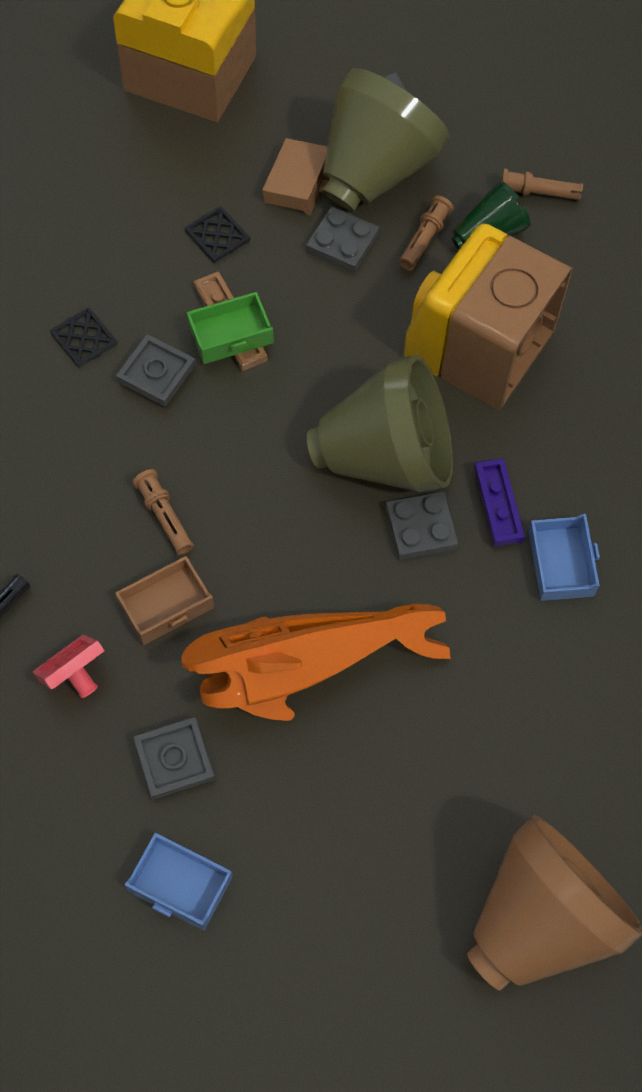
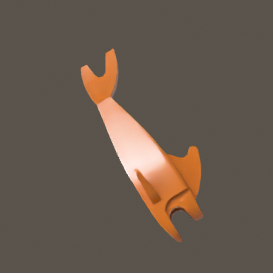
[181,604,451,721]

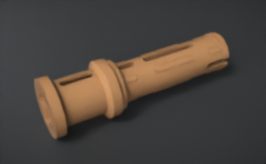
[501,168,583,201]
[398,196,454,271]
[132,469,194,555]

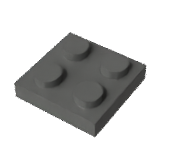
[306,206,380,273]
[116,334,196,407]
[386,492,459,560]
[133,717,215,800]

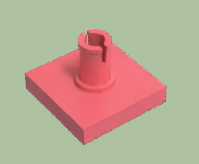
[32,634,105,698]

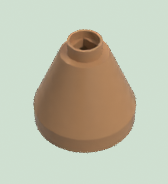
[467,815,642,991]

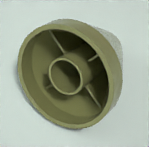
[322,68,450,212]
[307,355,453,492]

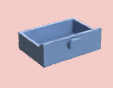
[528,514,600,601]
[125,833,233,931]

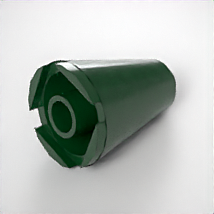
[452,182,531,250]

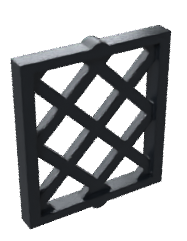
[185,206,250,263]
[50,307,118,368]

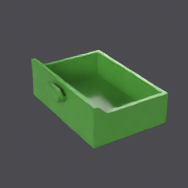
[186,292,274,364]

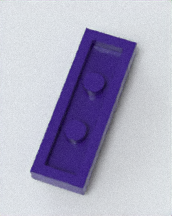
[474,458,525,547]

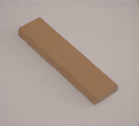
[193,271,268,371]

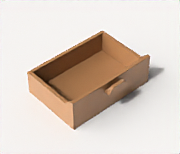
[262,138,328,216]
[115,556,214,646]

